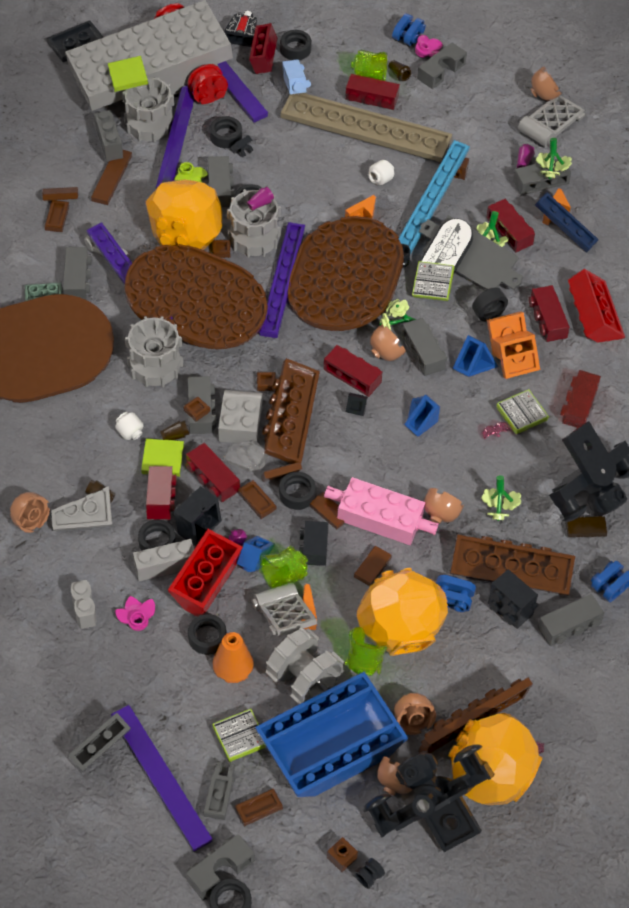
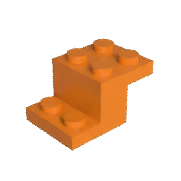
[487,312,540,379]

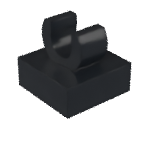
[230,135,253,158]
[345,393,368,416]

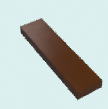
[91,150,132,205]

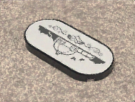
[421,218,473,275]

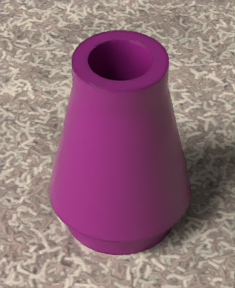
[516,144,535,169]
[247,187,274,211]

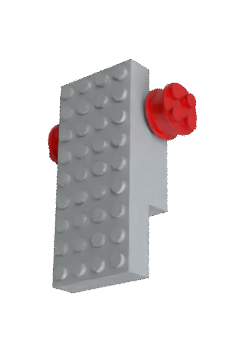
[65,0,233,111]

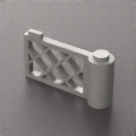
[518,95,585,147]
[252,582,317,637]

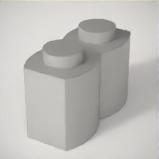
[71,580,97,629]

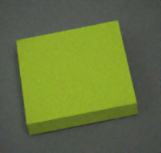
[108,56,148,92]
[141,439,184,477]

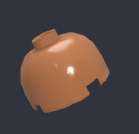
[530,66,562,101]
[370,324,406,361]
[424,488,464,524]
[10,492,50,533]
[393,693,437,735]
[377,756,413,796]

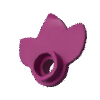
[415,35,443,58]
[115,596,155,631]

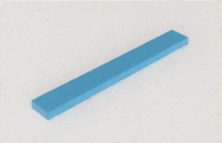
[399,140,470,255]

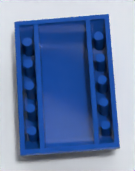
[255,672,408,797]

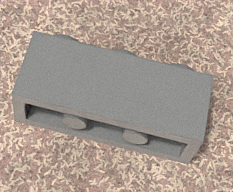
[133,539,194,582]

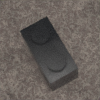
[299,521,329,566]

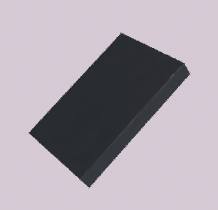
[47,20,104,62]

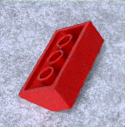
[568,268,625,343]
[168,529,243,617]

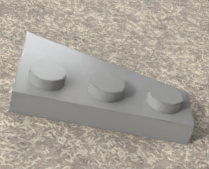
[51,486,112,531]

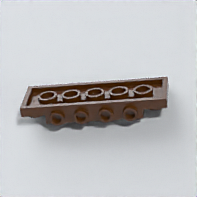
[262,358,320,464]
[450,534,575,596]
[418,677,533,753]

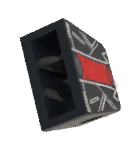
[224,11,257,48]

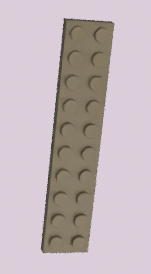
[281,93,453,162]

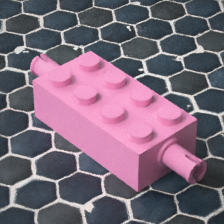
[324,477,439,546]

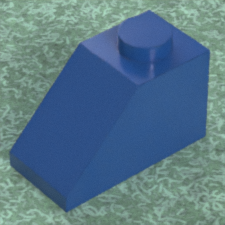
[237,536,275,572]

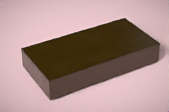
[566,516,607,537]

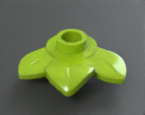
[175,162,208,183]

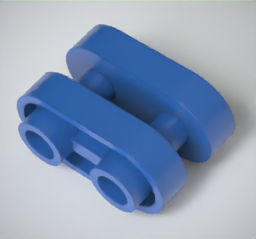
[392,13,426,46]
[591,561,629,603]
[436,575,476,613]

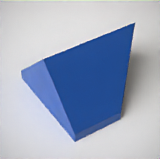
[453,335,498,377]
[404,395,440,436]

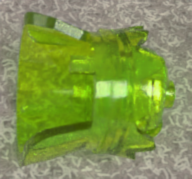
[351,49,387,81]
[260,545,308,589]
[344,627,388,676]

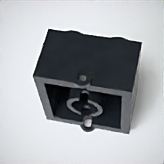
[174,486,222,546]
[488,569,539,629]

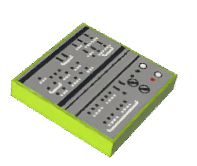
[412,261,455,301]
[496,389,549,434]
[212,709,266,762]

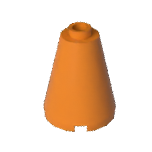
[213,632,254,683]

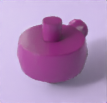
[229,529,247,546]

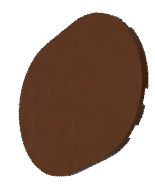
[287,216,404,331]
[125,244,268,349]
[0,294,114,403]

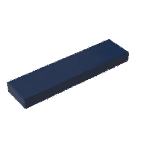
[535,192,599,253]

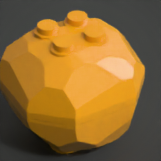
[145,179,222,250]
[357,568,448,656]
[448,713,543,805]

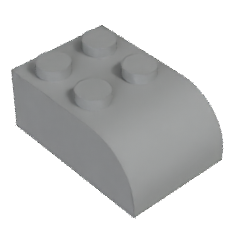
[218,390,263,445]

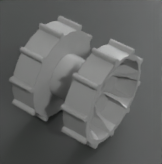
[122,77,174,143]
[227,189,281,258]
[125,316,183,387]
[265,627,345,704]

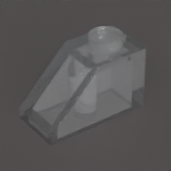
[222,440,269,472]

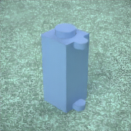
[282,60,311,94]

